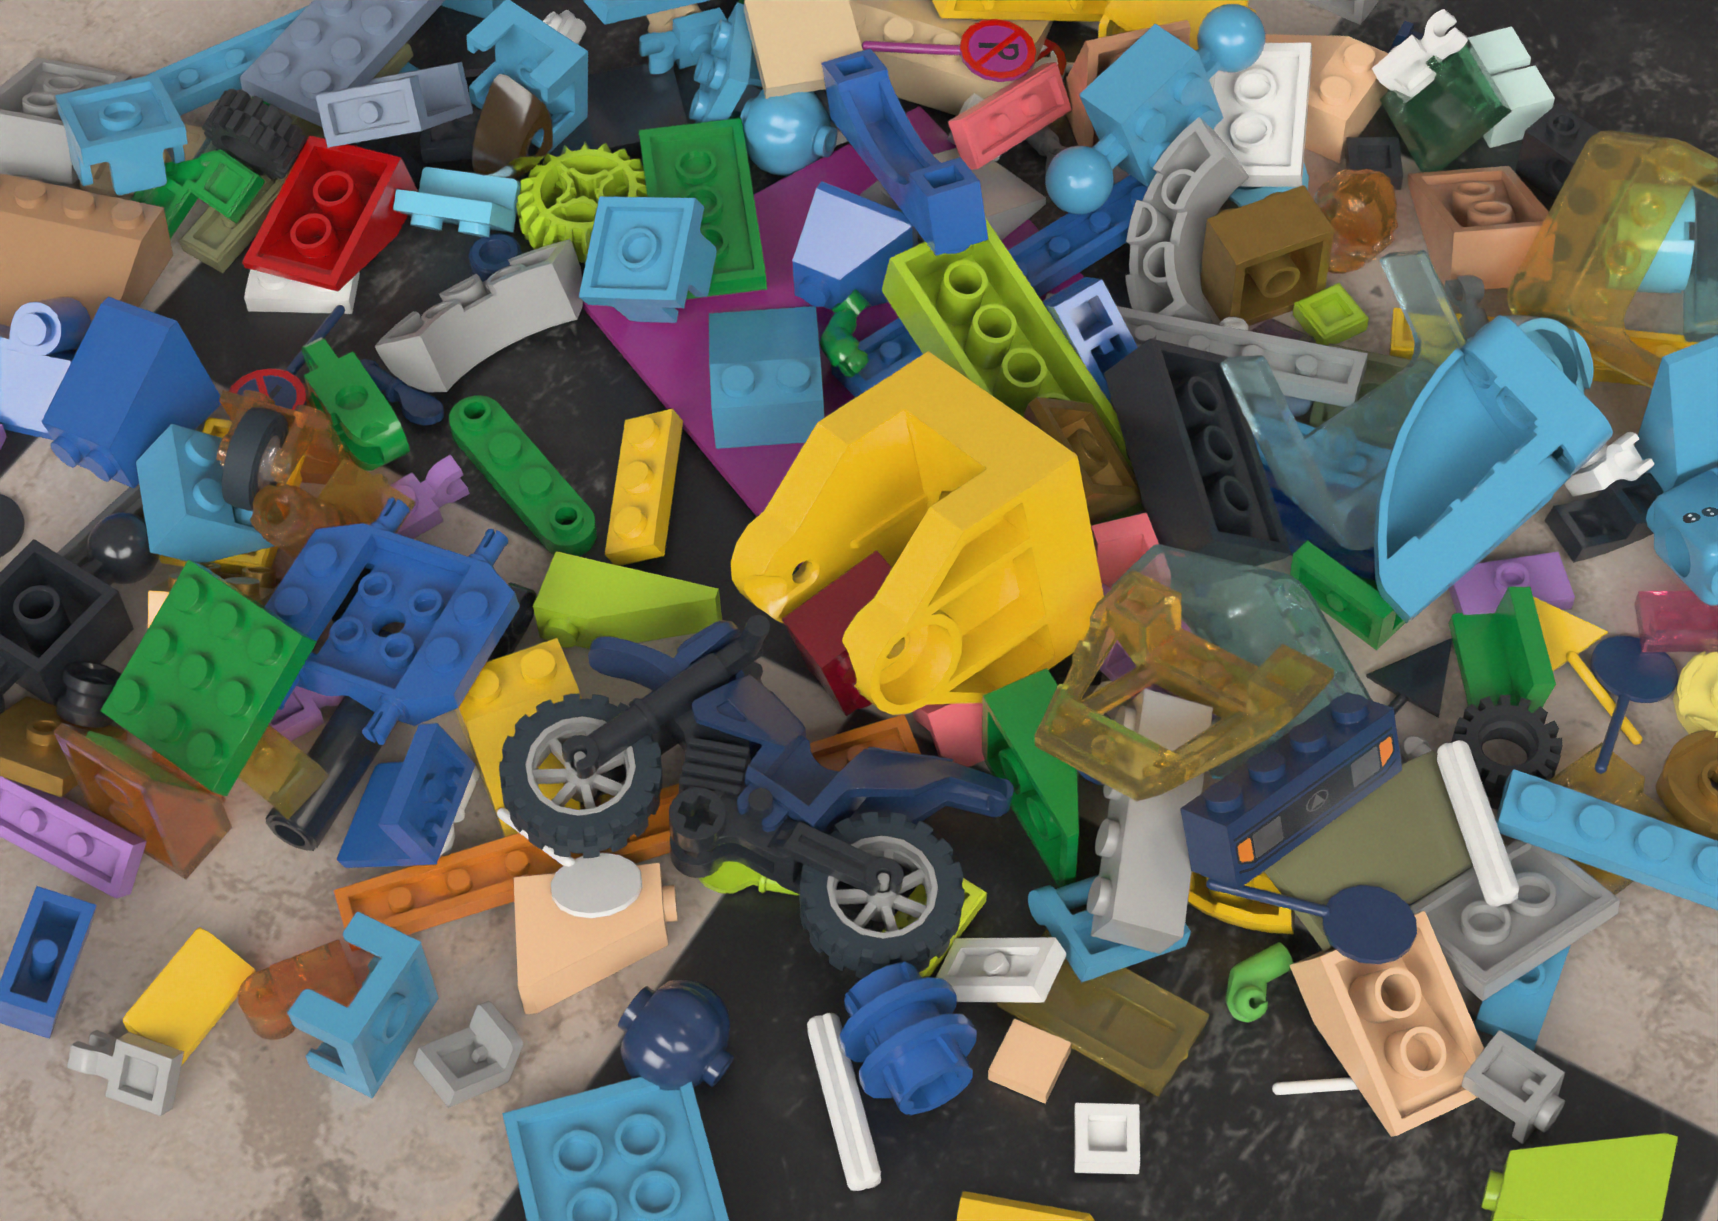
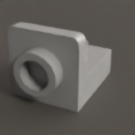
[1461,1030,1565,1144]

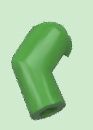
[1225,942,1293,1022]

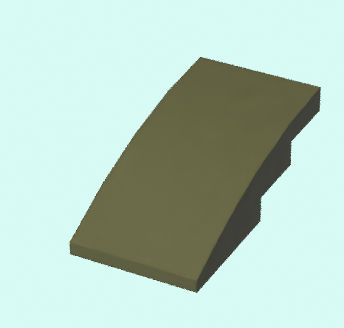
[1264,750,1506,952]

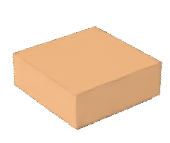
[988,1018,1071,1104]

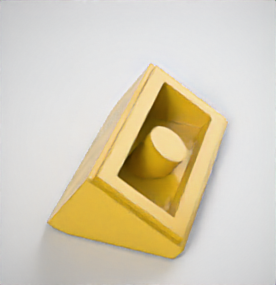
[123,927,257,1066]

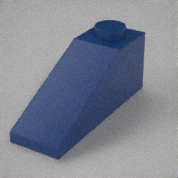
[1043,277,1138,405]

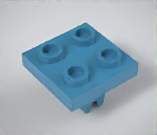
[689,2,762,123]

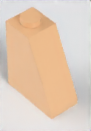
[513,863,678,1014]

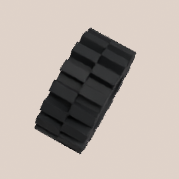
[202,89,307,180]
[1451,695,1563,810]

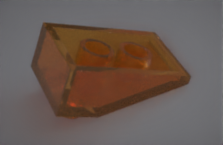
[54,723,232,879]

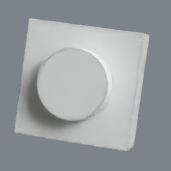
[1074,1103,1140,1174]

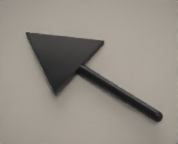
[1366,638,1452,718]

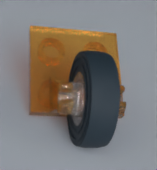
[216,390,350,511]

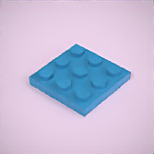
[502,1077,729,1221]

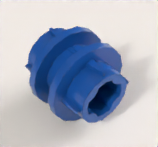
[839,961,976,1115]

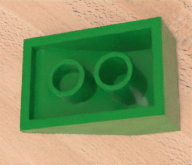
[982,668,1079,888]

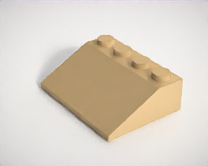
[850,0,1053,116]

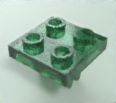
[1380,39,1512,173]

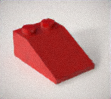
[242,135,418,292]

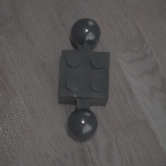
[0,512,160,714]

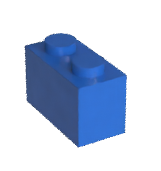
[0,886,96,1039]

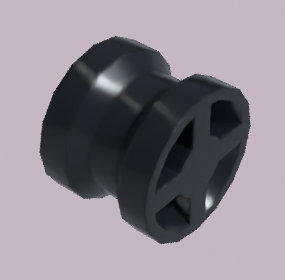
[56,661,121,728]

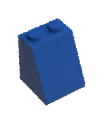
[41,297,224,488]

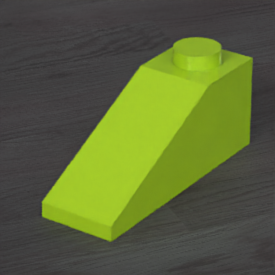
[533,551,722,649]

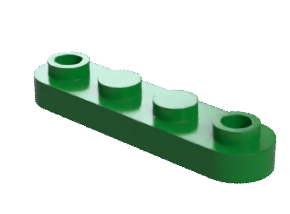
[449,395,597,556]

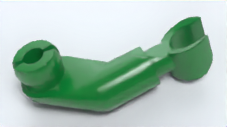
[819,289,871,378]

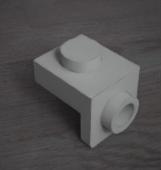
[413,1001,523,1108]

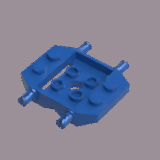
[265,497,520,745]

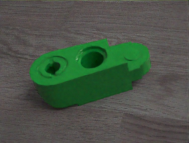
[301,337,410,471]

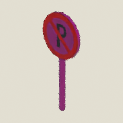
[861,19,1036,82]

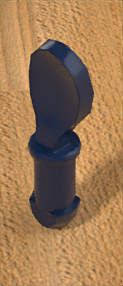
[360,359,445,426]

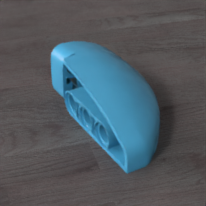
[1374,315,1613,624]

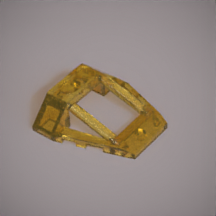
[1035,569,1334,801]

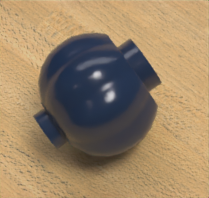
[618,979,734,1091]

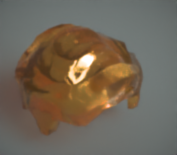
[1314,169,1398,274]

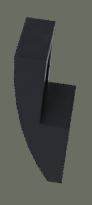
[1544,473,1664,563]

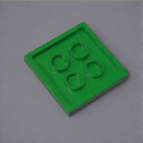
[100,559,317,797]

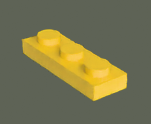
[605,409,683,566]

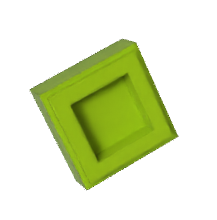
[1293,283,1369,346]

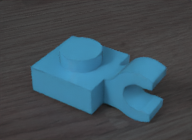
[639,7,727,74]

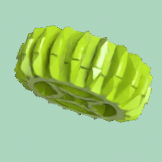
[516,142,647,264]

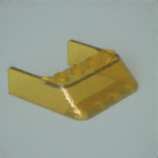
[1507,130,1718,389]

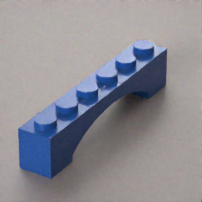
[821,48,988,256]

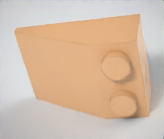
[1265,34,1389,163]
[1289,911,1484,1136]

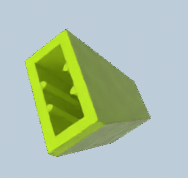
[1481,1133,1678,1221]

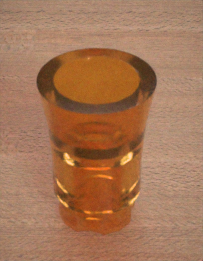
[250,484,361,561]

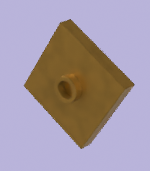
[0,696,127,797]

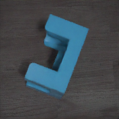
[467,0,588,154]
[287,911,439,1099]

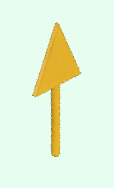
[1533,597,1642,745]

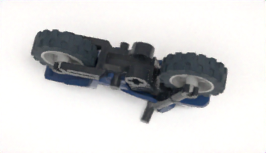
[499,615,1014,979]

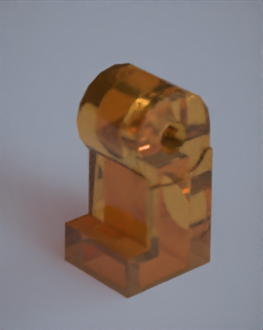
[238,939,359,1040]

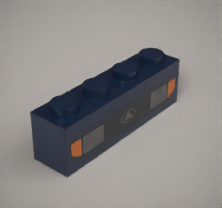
[1180,692,1402,890]

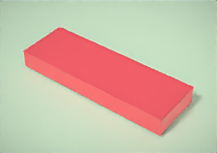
[948,62,1072,170]

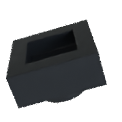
[1345,137,1403,191]

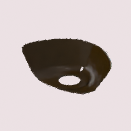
[472,74,553,178]

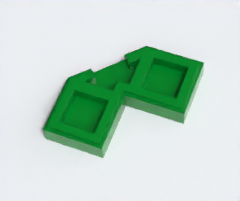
[130,149,266,239]

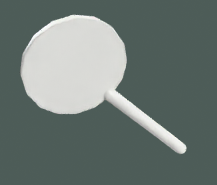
[497,808,643,918]

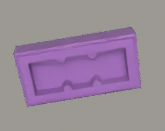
[1449,552,1575,615]

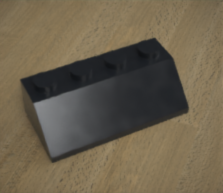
[1104,338,1291,579]

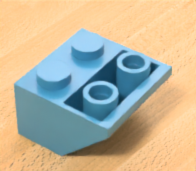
[136,424,284,562]

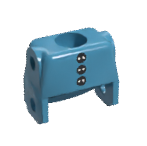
[1646,467,1718,606]

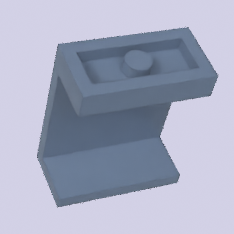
[315,62,473,148]

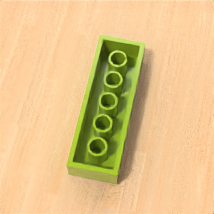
[881,217,1144,526]

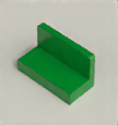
[1288,540,1405,651]
[1448,587,1556,713]

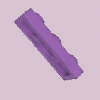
[0,776,147,899]

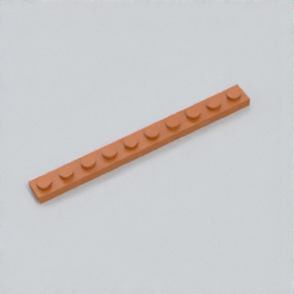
[333,714,921,952]

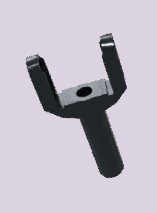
[265,568,537,851]

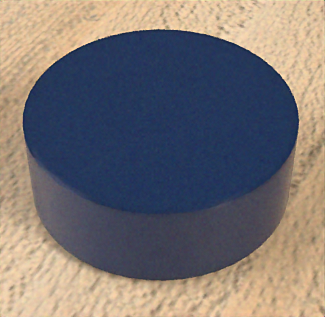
[469,234,522,282]

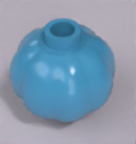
[740,89,838,176]

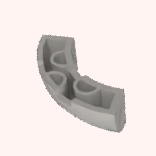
[1126,117,1249,324]
[375,239,583,392]

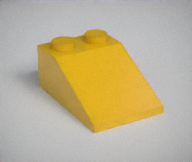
[455,638,615,837]

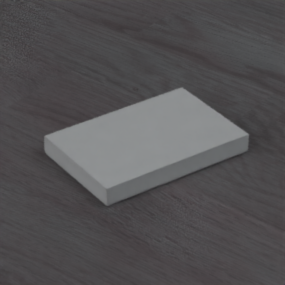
[1410,840,1620,1001]

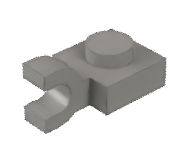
[67,1030,184,1116]

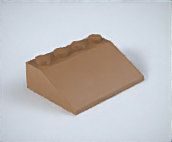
[0,173,173,351]

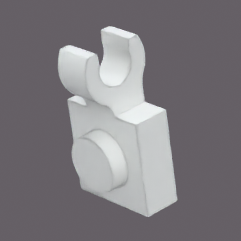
[1372,9,1468,102]
[1564,432,1654,497]

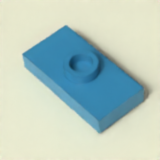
[1474,945,1571,1050]

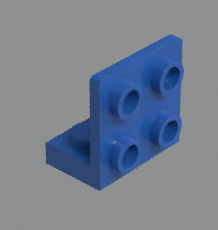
[337,723,476,868]

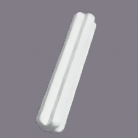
[1437,740,1519,907]
[807,1013,881,1191]

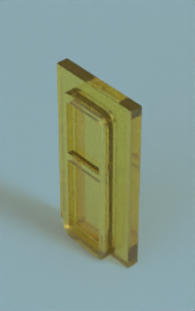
[997,929,1209,1097]

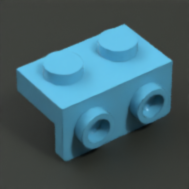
[393,167,521,237]

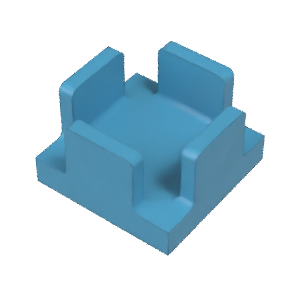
[55,74,188,195]
[579,196,716,323]

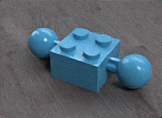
[1045,4,1265,215]

